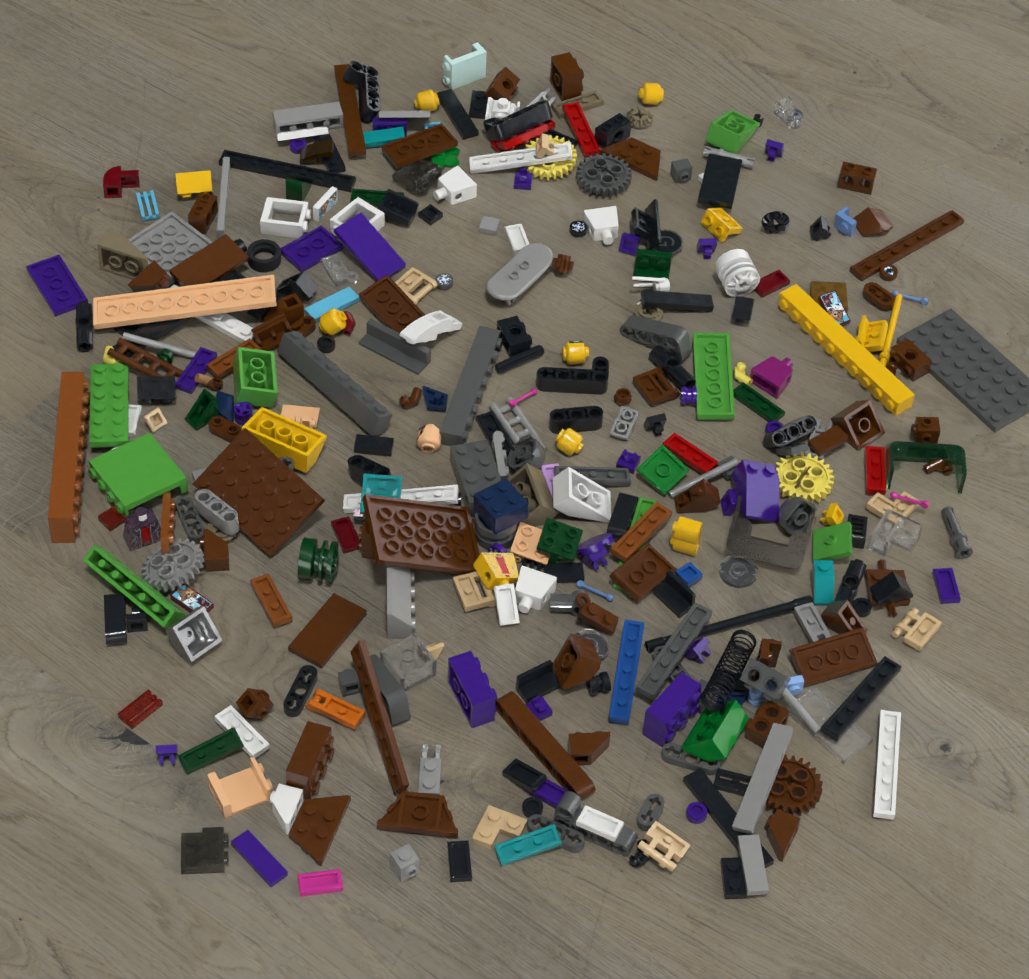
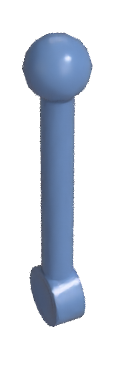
[892,290,929,305]
[577,580,614,602]

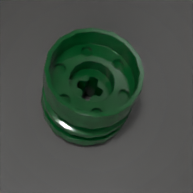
[297,537,339,583]

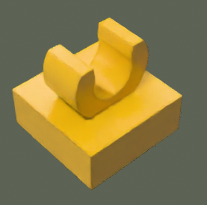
[820,503,844,526]

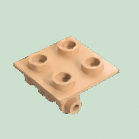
[281,404,320,430]
[510,522,550,565]

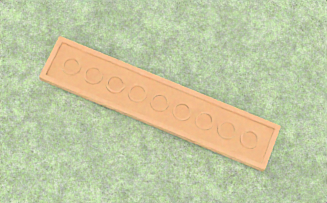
[93,275,277,330]

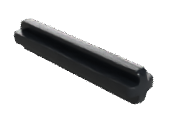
[495,345,544,373]

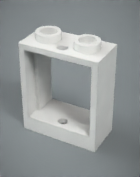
[260,197,311,238]
[330,197,385,236]

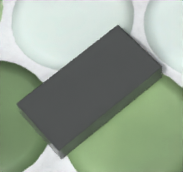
[775,443,809,456]

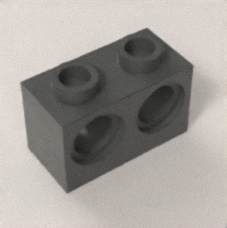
[740,658,791,701]

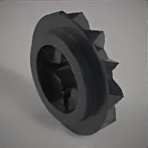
[762,211,790,233]

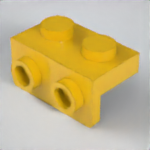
[855,315,888,352]

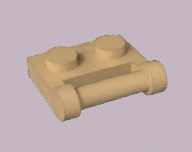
[395,267,438,305]
[453,571,496,612]

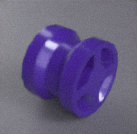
[681,386,697,405]
[234,402,253,425]

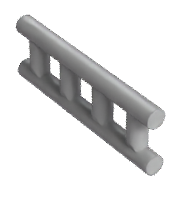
[489,397,547,452]

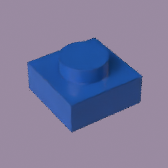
[675,562,703,587]

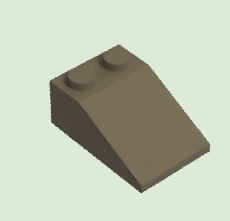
[97,230,148,280]

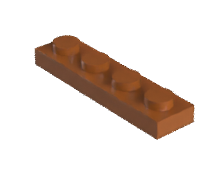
[160,493,175,553]
[610,502,672,562]

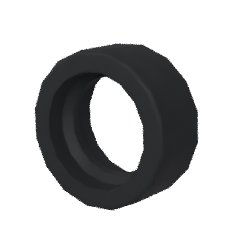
[247,239,281,272]

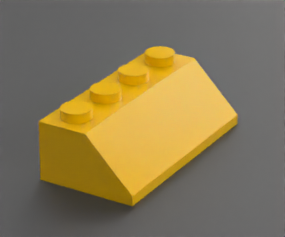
[242,407,327,473]

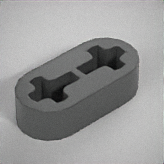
[637,794,665,831]

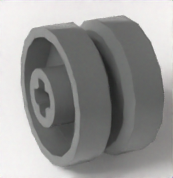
[475,513,518,549]

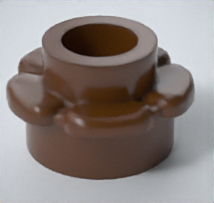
[614,388,632,405]

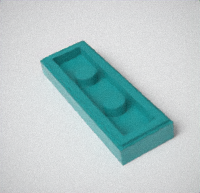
[363,126,405,148]
[494,824,562,866]

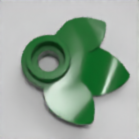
[431,147,460,169]

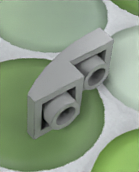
[610,406,639,441]

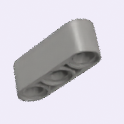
[195,489,240,535]

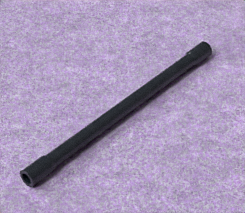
[645,595,814,653]

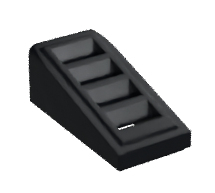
[848,514,868,549]

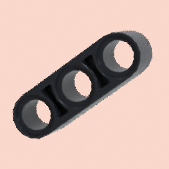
[549,406,603,434]
[763,415,817,449]
[347,455,391,484]
[606,492,639,540]
[104,593,127,645]

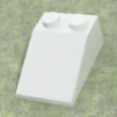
[553,467,611,523]

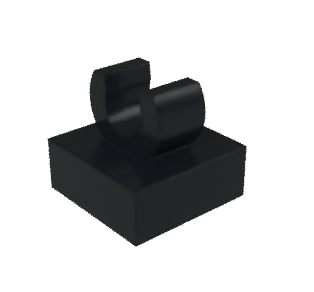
[810,216,831,241]
[644,413,667,437]
[126,607,148,633]

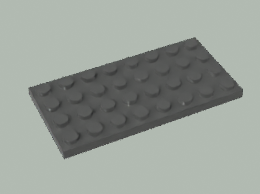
[896,308,1029,433]

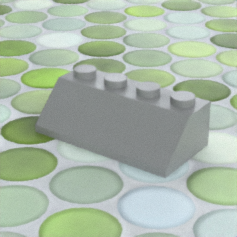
[387,566,415,639]

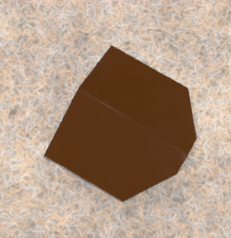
[853,207,893,237]

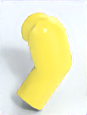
[103,346,121,364]
[734,362,753,386]

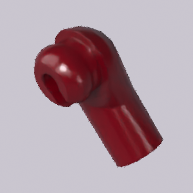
[342,311,356,336]

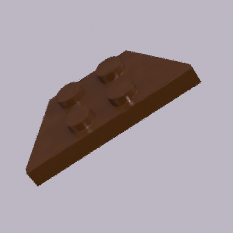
[600,137,661,181]
[377,791,458,838]
[289,795,351,866]

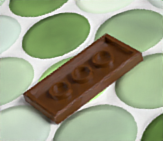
[381,123,458,169]
[170,234,249,286]
[358,275,425,333]
[288,593,367,669]
[789,627,878,688]

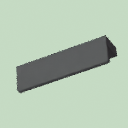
[359,319,431,375]

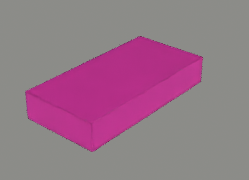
[297,869,343,897]

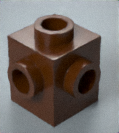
[911,417,941,444]
[236,688,274,720]

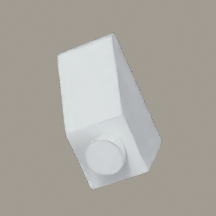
[270,783,304,835]

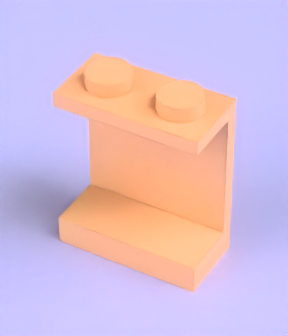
[207,757,273,818]

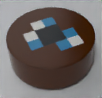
[879,264,898,281]

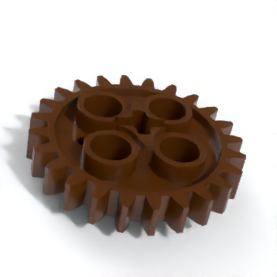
[766,755,823,816]

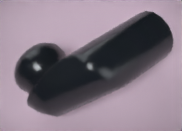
[629,839,650,867]

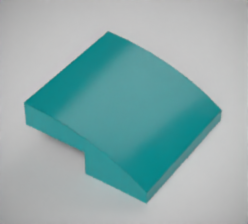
[360,473,403,513]

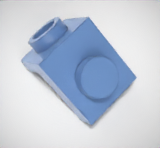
[834,206,857,237]

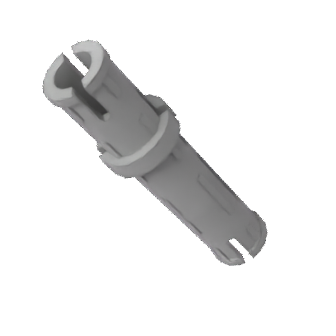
[703,146,755,169]

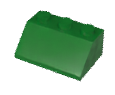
[681,700,749,762]

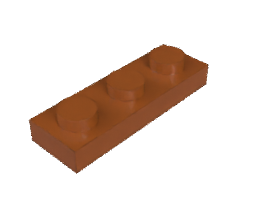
[206,338,262,379]
[250,573,292,628]

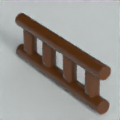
[107,337,183,377]

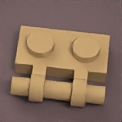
[891,608,942,651]
[637,821,690,872]

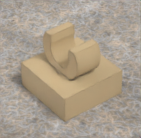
[536,133,555,159]

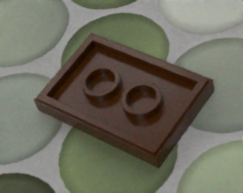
[609,544,677,603]

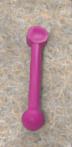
[509,388,538,407]
[890,492,929,509]

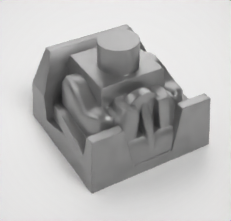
[166,606,222,662]

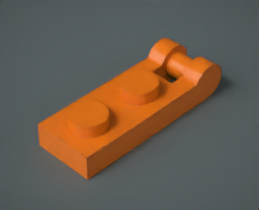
[305,689,366,730]

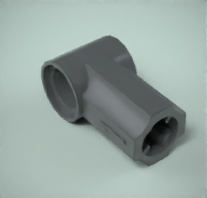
[550,590,589,616]

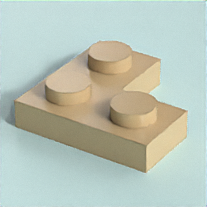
[866,491,920,528]
[472,805,528,850]

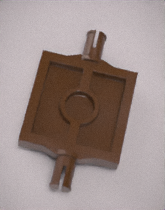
[864,559,911,617]

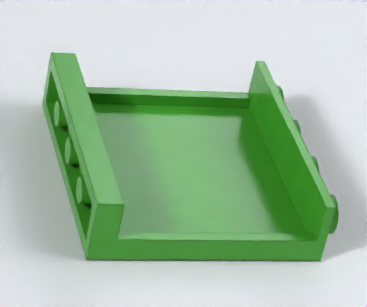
[88,433,189,520]

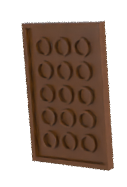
[192,428,325,558]
[362,494,480,574]

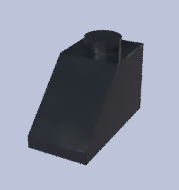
[276,271,318,302]
[732,296,755,323]

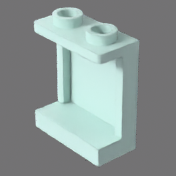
[442,42,487,90]

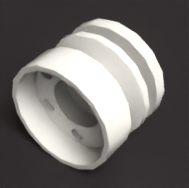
[714,249,760,297]

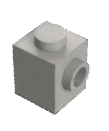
[390,844,420,882]

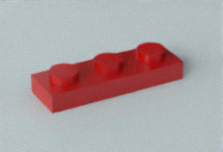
[496,123,548,151]
[662,432,718,474]
[865,446,886,495]

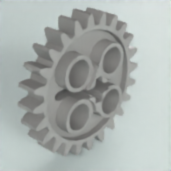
[141,538,205,592]

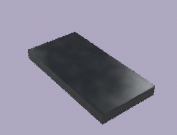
[698,153,742,209]

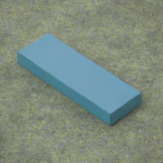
[304,287,359,323]

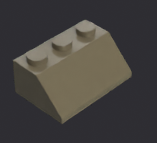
[508,463,558,530]

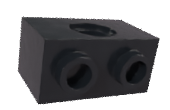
[595,113,631,149]
[497,316,532,358]

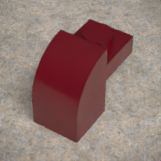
[103,166,140,198]

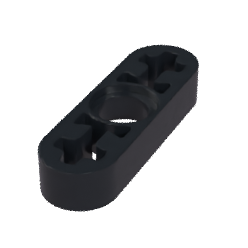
[283,665,318,717]

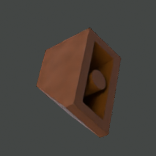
[128,260,173,293]
[821,600,868,634]
[766,809,801,862]

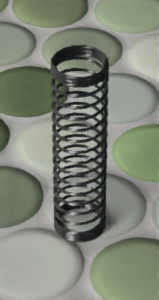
[701,630,757,711]

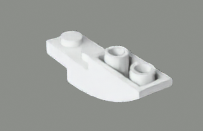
[399,310,463,344]

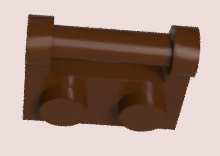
[633,367,680,407]

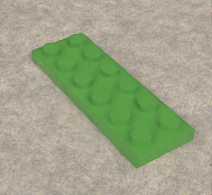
[693,333,735,420]
[90,363,129,448]

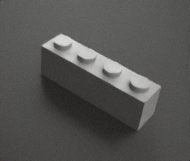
[272,101,344,133]

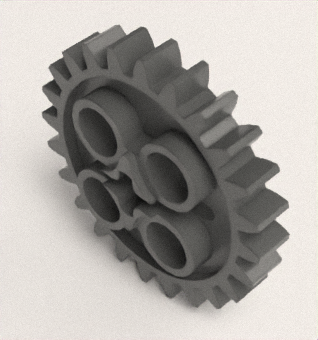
[576,153,632,198]

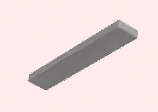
[217,157,231,239]
[732,723,794,835]

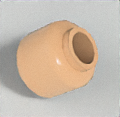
[416,424,442,453]

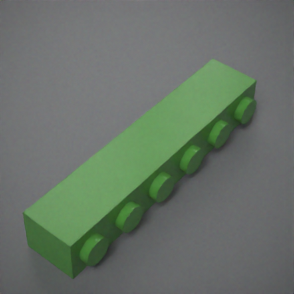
[83,544,187,628]

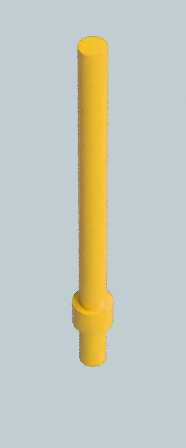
[878,294,903,367]

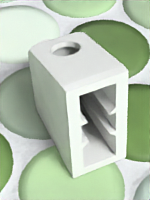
[433,166,477,205]
[583,206,618,245]
[515,565,557,613]

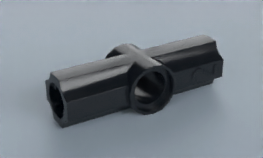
[75,301,93,352]
[649,345,696,388]
[834,559,867,605]

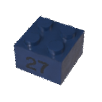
[474,478,528,534]

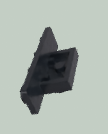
[631,199,661,250]

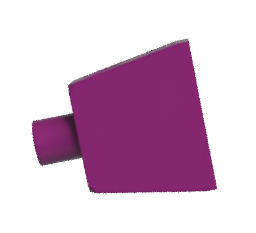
[750,356,793,399]

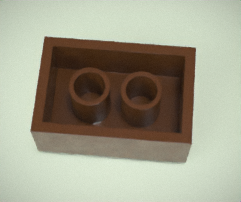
[286,721,335,799]

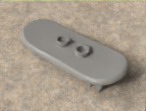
[486,243,553,306]

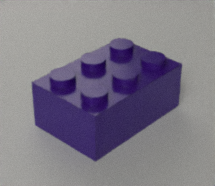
[448,651,497,728]
[642,672,702,747]

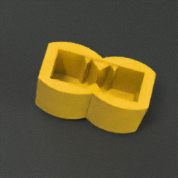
[670,516,703,557]

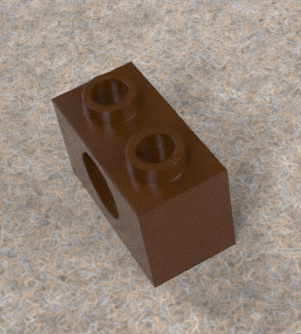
[484,67,520,101]
[890,338,932,382]

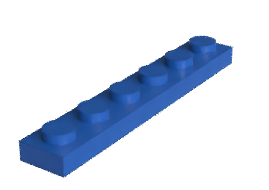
[609,620,645,724]

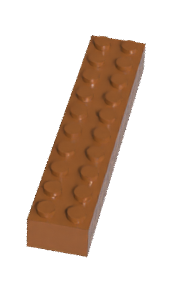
[48,372,90,543]

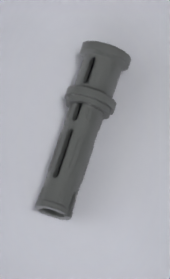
[941,506,973,559]

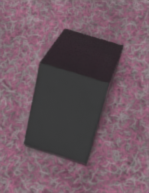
[870,571,913,605]

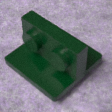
[633,248,672,280]
[537,518,583,564]

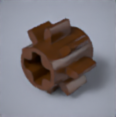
[552,254,574,274]

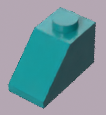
[811,560,835,606]

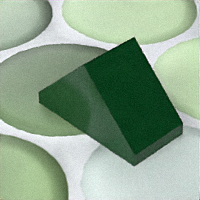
[285,178,312,201]
[185,389,219,430]

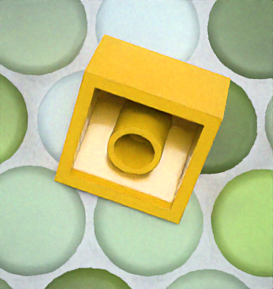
[175,170,212,198]

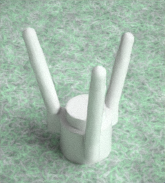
[632,276,670,305]

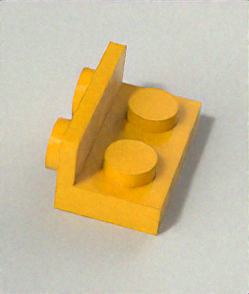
[701,208,743,242]

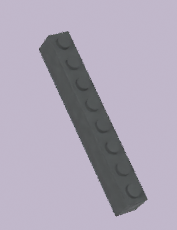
[439,326,503,446]
[277,331,392,436]

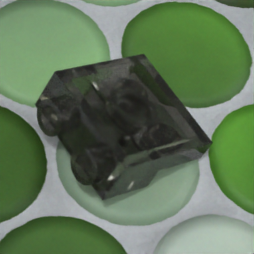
[392,160,442,194]
[181,827,229,875]

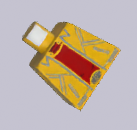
[473,552,519,590]

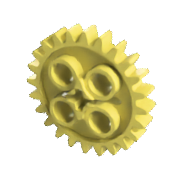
[524,135,577,181]
[776,452,834,503]

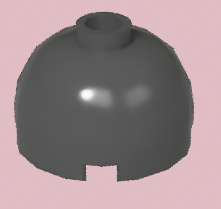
[507,436,545,472]
[778,497,817,536]

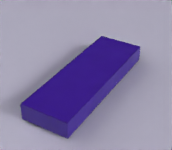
[175,347,217,394]
[231,830,288,887]

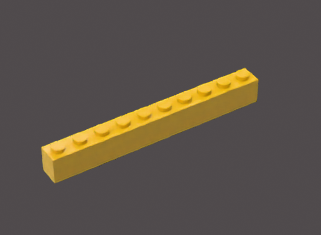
[778,284,915,416]

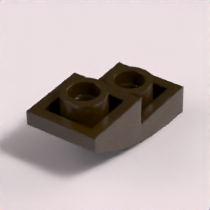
[300,139,334,164]

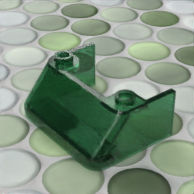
[885,441,967,494]

